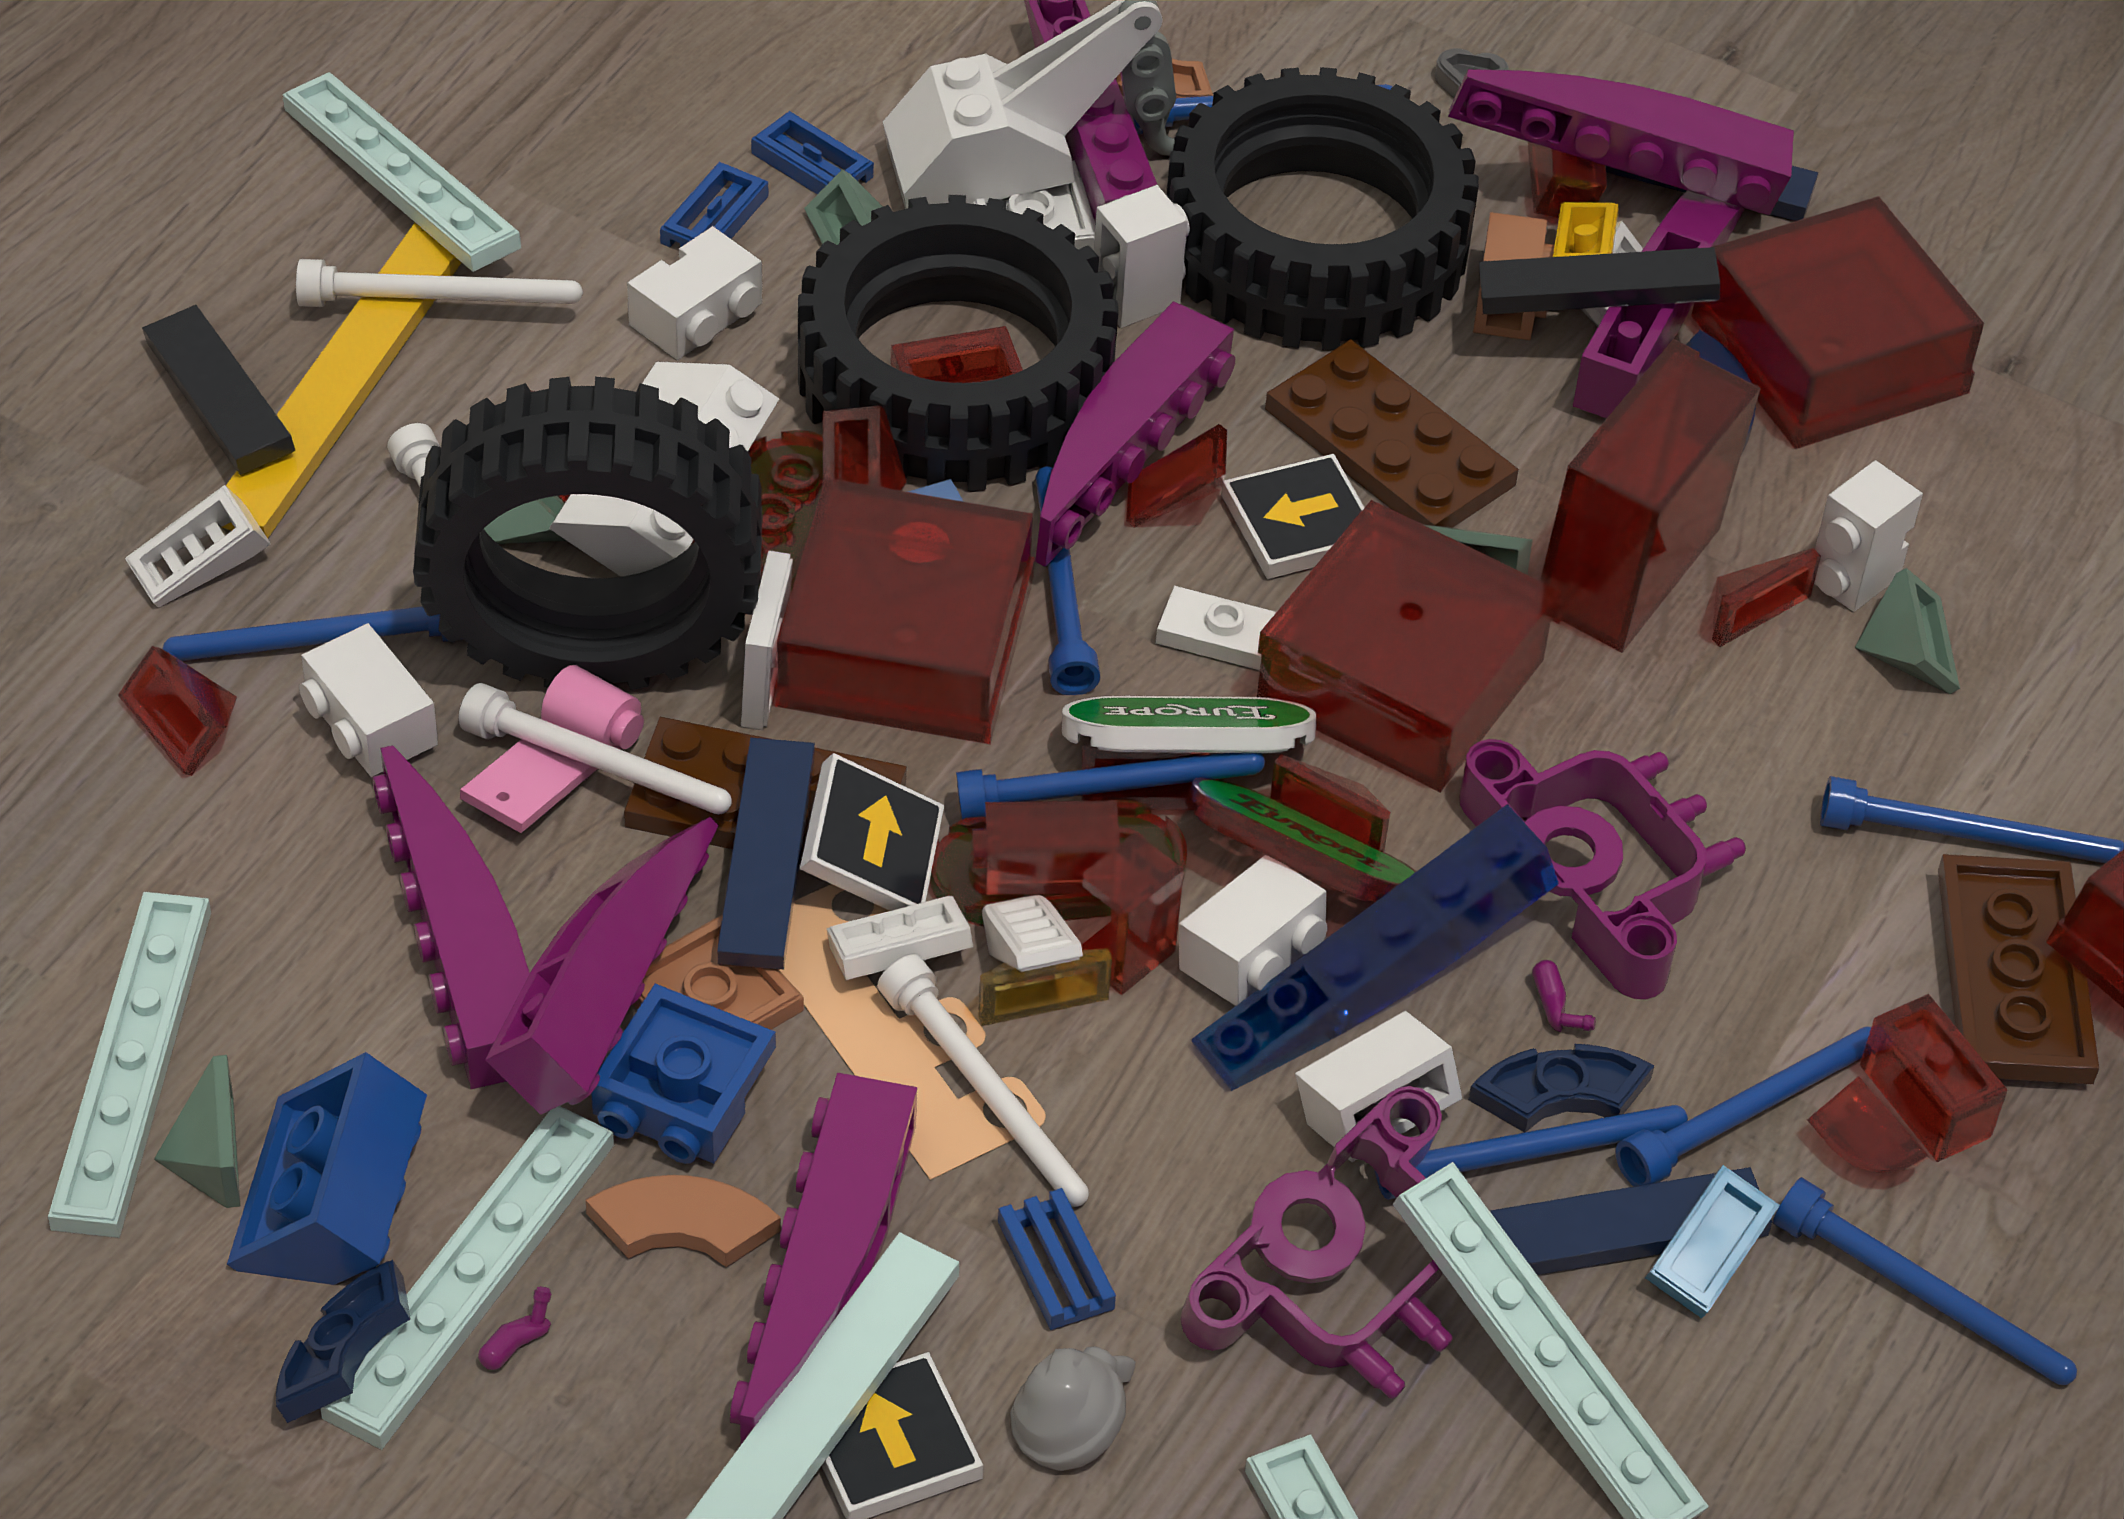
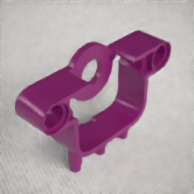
[1459,739,1746,1000]
[1180,1086,1453,1399]

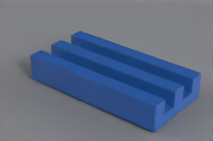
[751,111,874,194]
[660,162,769,247]
[998,1188,1116,1330]

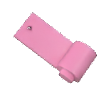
[460,665,644,833]

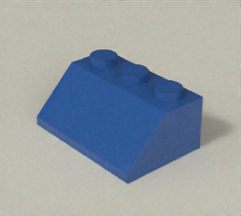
[227,1052,427,1285]

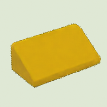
[1553,202,1619,257]

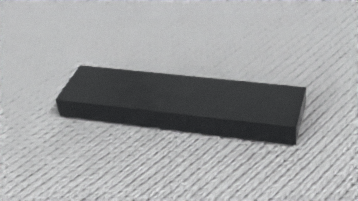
[1479,247,1720,315]
[142,305,296,475]

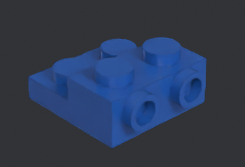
[591,983,776,1164]

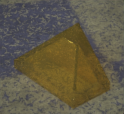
[978,949,1112,1026]

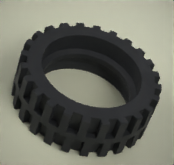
[1167,67,1479,350]
[798,195,1118,491]
[413,377,762,690]

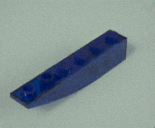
[1191,804,1559,1091]

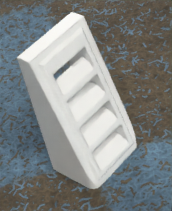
[125,485,271,608]
[982,895,1083,972]

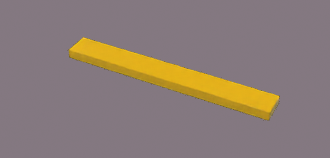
[222,223,462,539]

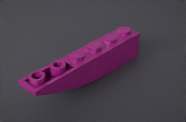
[1024,0,1158,225]
[1448,69,1794,215]
[1573,190,1744,426]
[1035,301,1236,567]
[372,745,530,1089]
[485,817,718,1115]
[730,1072,917,1444]

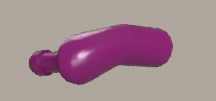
[1532,960,1596,1033]
[478,1286,552,1371]

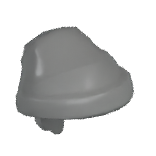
[1010,1346,1136,1471]

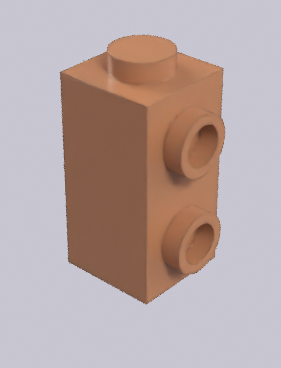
[1473,212,1555,340]

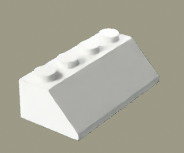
[549,362,779,577]

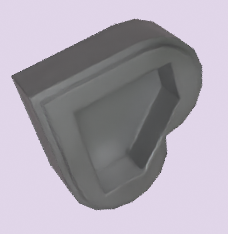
[1435,48,1509,98]

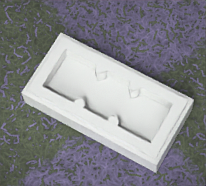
[1156,586,1293,674]
[827,896,973,980]

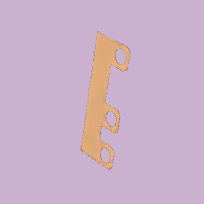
[779,884,1046,1180]

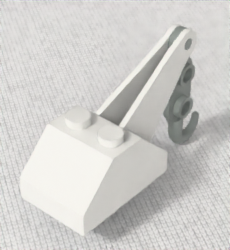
[883,0,1176,209]

